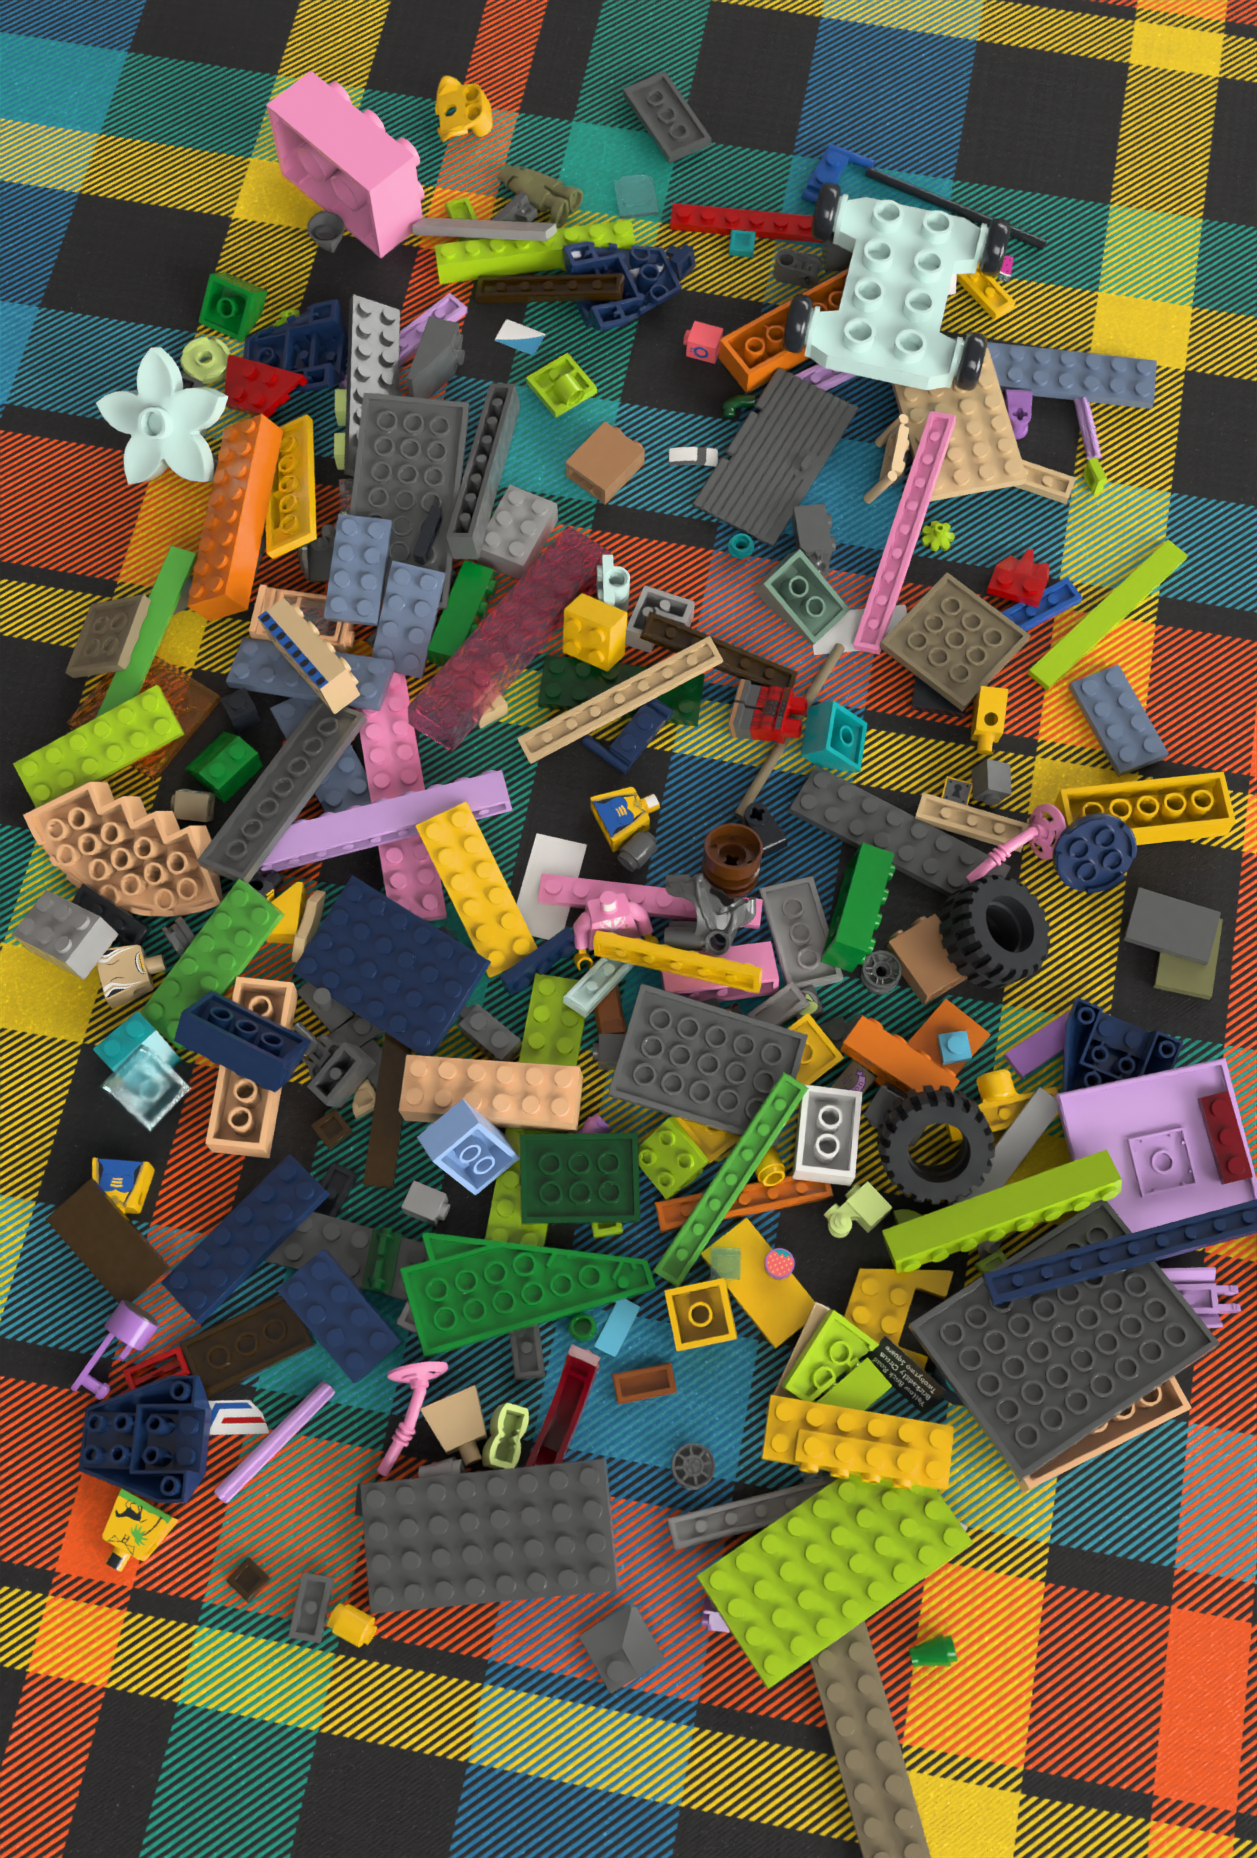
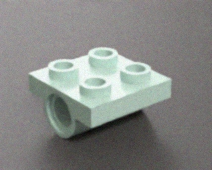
[597,555,630,612]

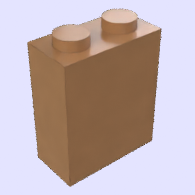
[565,422,645,504]
[885,914,967,1005]

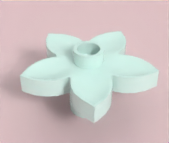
[96,347,228,485]

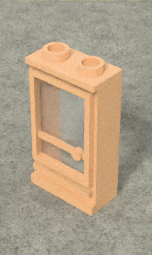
[249,584,355,653]

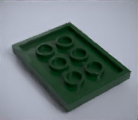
[519,1133,640,1225]

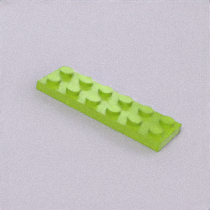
[13,685,185,808]

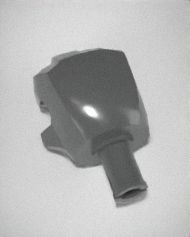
[298,525,336,582]

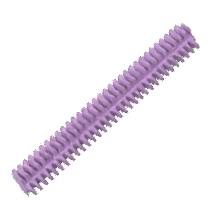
[1074,397,1102,460]

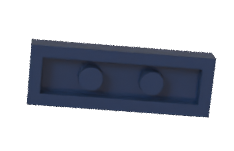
[500,926,575,996]

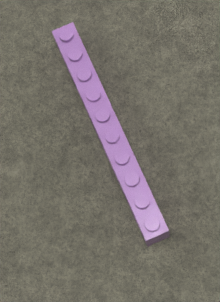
[257,770,513,876]

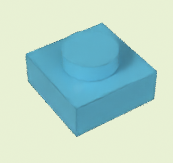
[937,1031,972,1065]

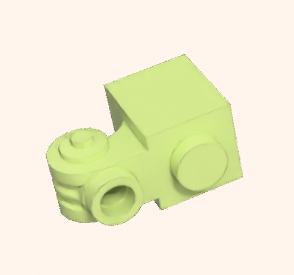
[824,1181,892,1238]

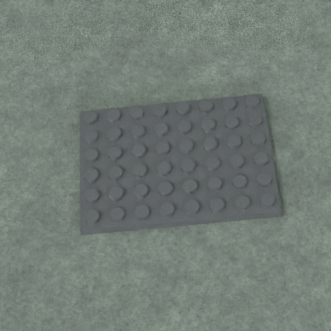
[909,1200,1220,1482]

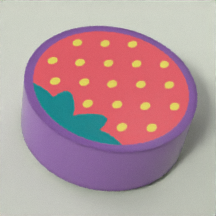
[764,1248,795,1280]

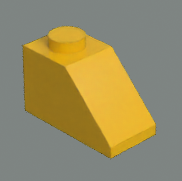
[266,882,307,944]

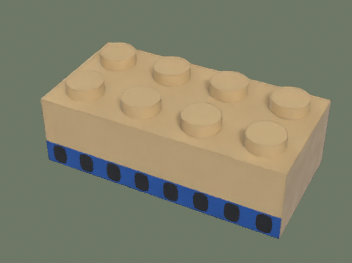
[257,597,360,715]

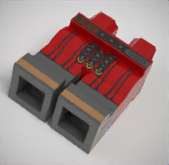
[728,679,808,744]

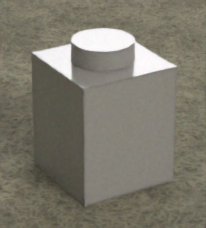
[401,1181,450,1227]

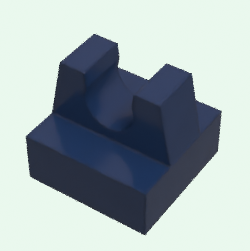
[665,244,696,282]

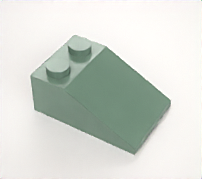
[752,549,850,645]

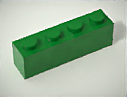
[427,560,498,671]

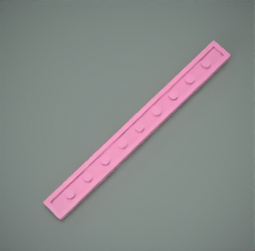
[853,411,956,655]

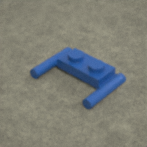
[801,144,875,204]

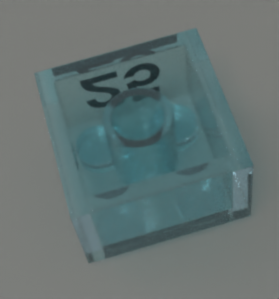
[100,1044,191,1131]

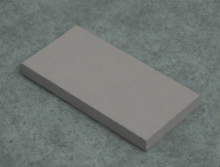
[759,876,843,990]

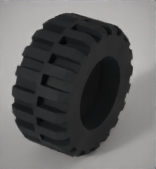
[939,874,1051,989]
[877,1085,995,1205]

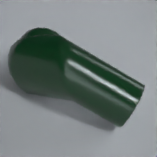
[721,395,755,417]

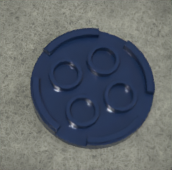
[1053,813,1137,893]

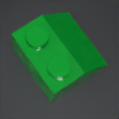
[198,272,268,342]
[185,732,263,803]

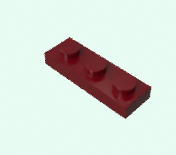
[1197,1091,1253,1184]

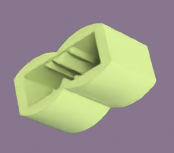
[482,1403,529,1470]

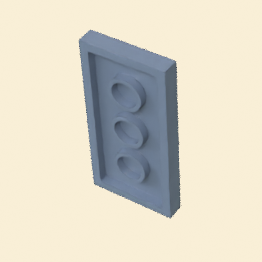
[324,514,393,627]
[372,561,446,679]
[1069,664,1169,777]

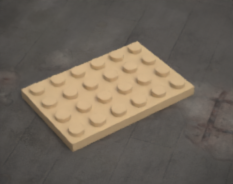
[892,348,1027,501]

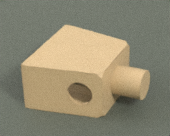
[421,1385,487,1466]

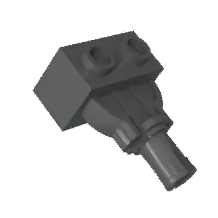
[291,1022,377,1108]

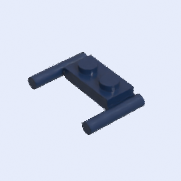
[582,698,674,775]

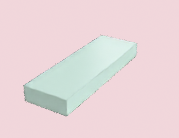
[563,957,635,1018]

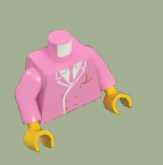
[573,891,659,971]

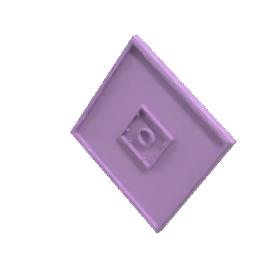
[1055,1058,1257,1235]

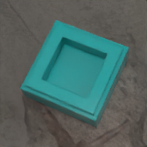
[729,230,756,257]

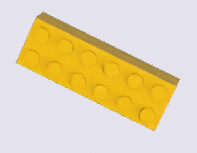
[1054,772,1236,845]

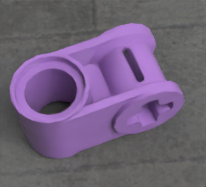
[1004,389,1032,439]

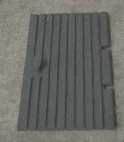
[692,368,858,548]

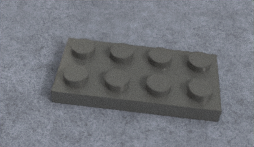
[623,71,712,163]

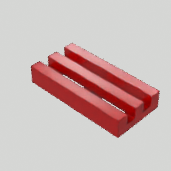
[123,1346,192,1391]

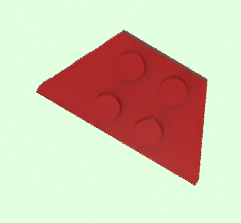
[224,354,308,418]

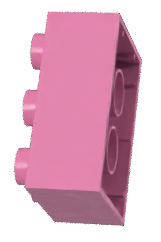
[266,71,425,258]

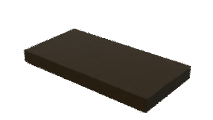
[46,1179,171,1304]
[179,1295,315,1398]

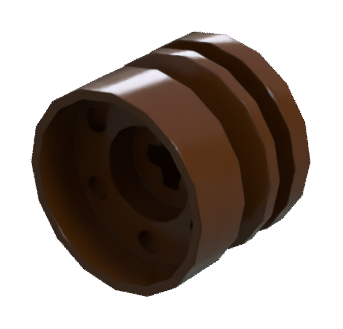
[701,823,763,898]

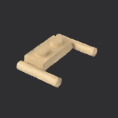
[864,414,909,504]

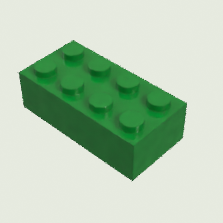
[820,842,896,973]

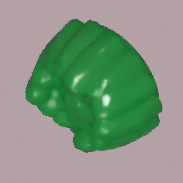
[568,1313,597,1342]

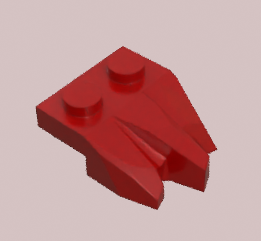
[987,549,1049,608]

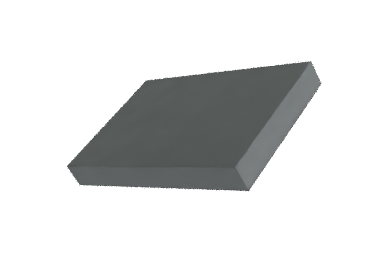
[1123,887,1221,966]

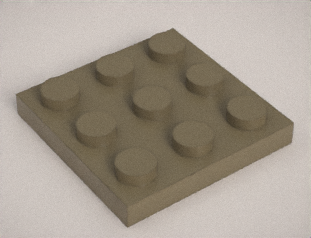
[65,594,151,678]

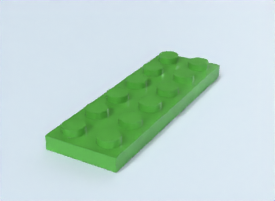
[140,879,285,1050]

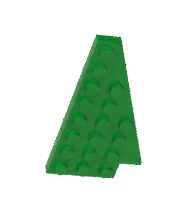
[400,1232,656,1358]

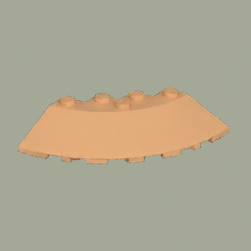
[23,782,223,917]

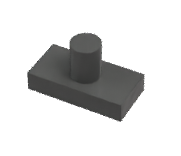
[297,982,354,1033]

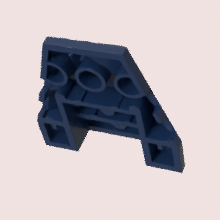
[562,241,682,331]

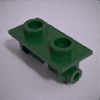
[361,1228,402,1293]

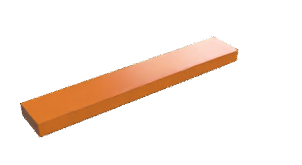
[655,1175,833,1233]

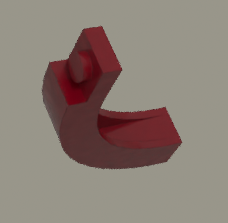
[525,1345,601,1467]

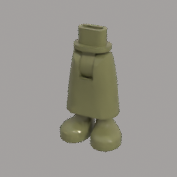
[498,164,583,228]

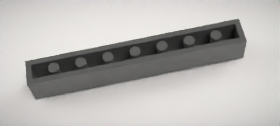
[446,383,520,560]

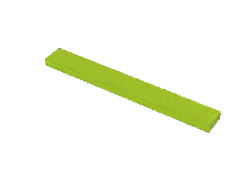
[1028,540,1188,691]

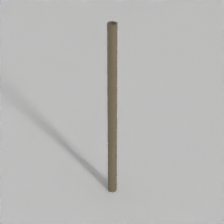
[734,643,845,820]

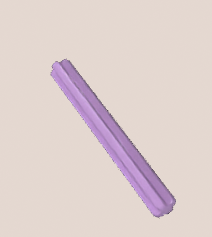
[214,1381,335,1503]

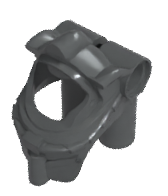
[664,873,756,955]

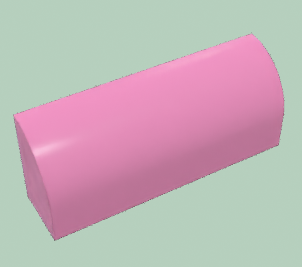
[660,941,779,1002]

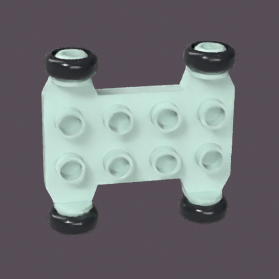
[782,182,1011,391]

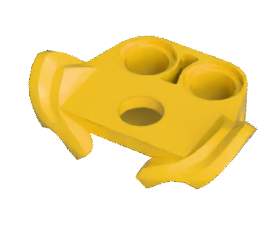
[435,76,493,142]

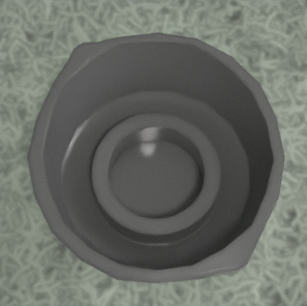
[307,211,344,253]

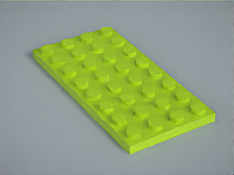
[696,1474,973,1689]

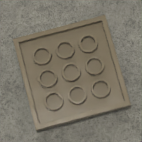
[879,572,1031,711]

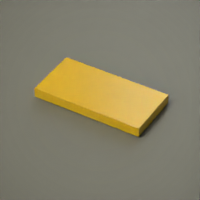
[700,1218,815,1349]

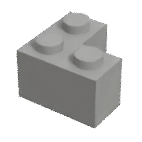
[626,585,695,653]

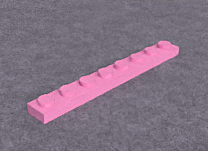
[538,874,763,929]

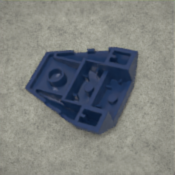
[243,299,348,392]

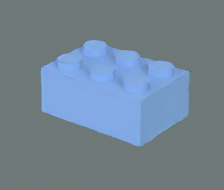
[417,1099,520,1195]

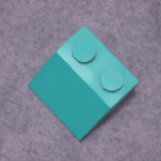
[801,700,867,773]
[93,1011,181,1099]

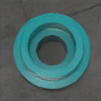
[728,533,754,559]

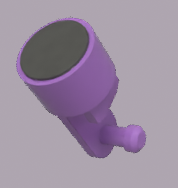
[70,1300,159,1400]

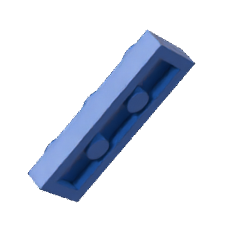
[1001,577,1083,631]

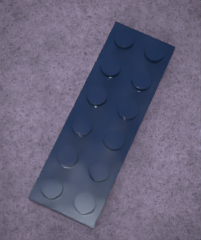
[161,1154,330,1325]

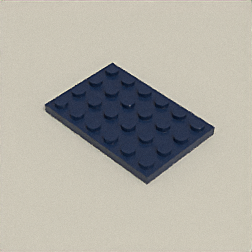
[292,875,491,1056]

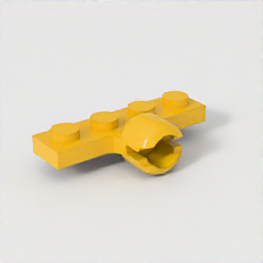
[946,1069,1060,1142]

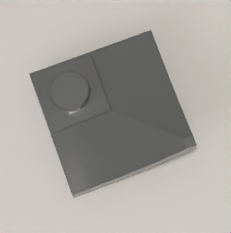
[579,1602,665,1694]

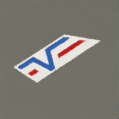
[208,1400,270,1435]

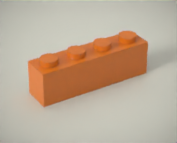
[840,1015,960,1094]

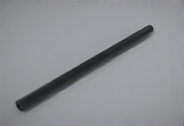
[865,167,1047,250]

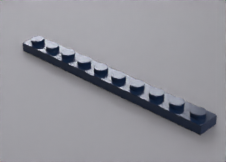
[983,1199,1257,1306]

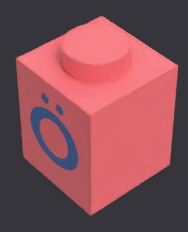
[683,321,723,364]

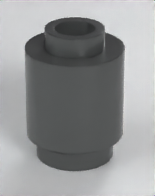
[617,831,658,872]

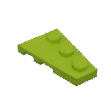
[781,1309,880,1402]

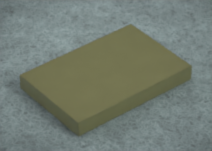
[1153,919,1223,1000]

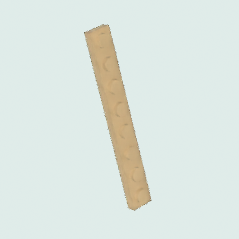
[517,636,723,764]

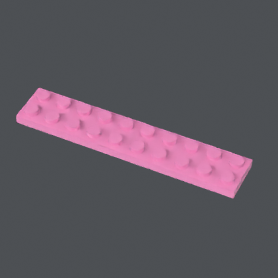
[356,672,447,921]

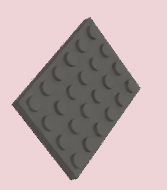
[607,984,808,1148]

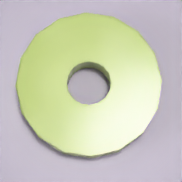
[180,337,230,384]

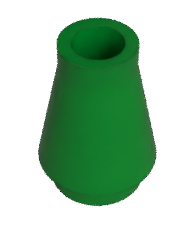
[909,1634,958,1667]

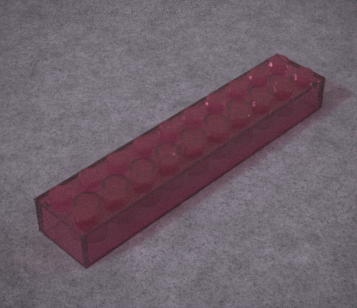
[407,526,611,752]

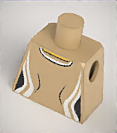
[97,945,167,1009]

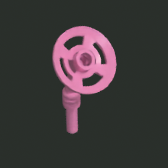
[965,804,1066,883]
[377,1362,448,1476]

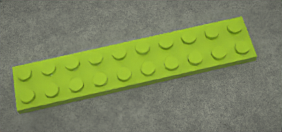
[485,973,586,1247]

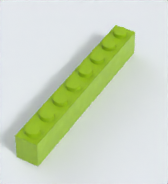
[434,219,635,284]
[882,1149,1122,1274]

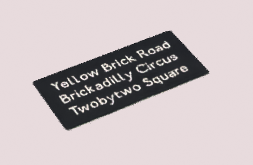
[865,1336,946,1415]

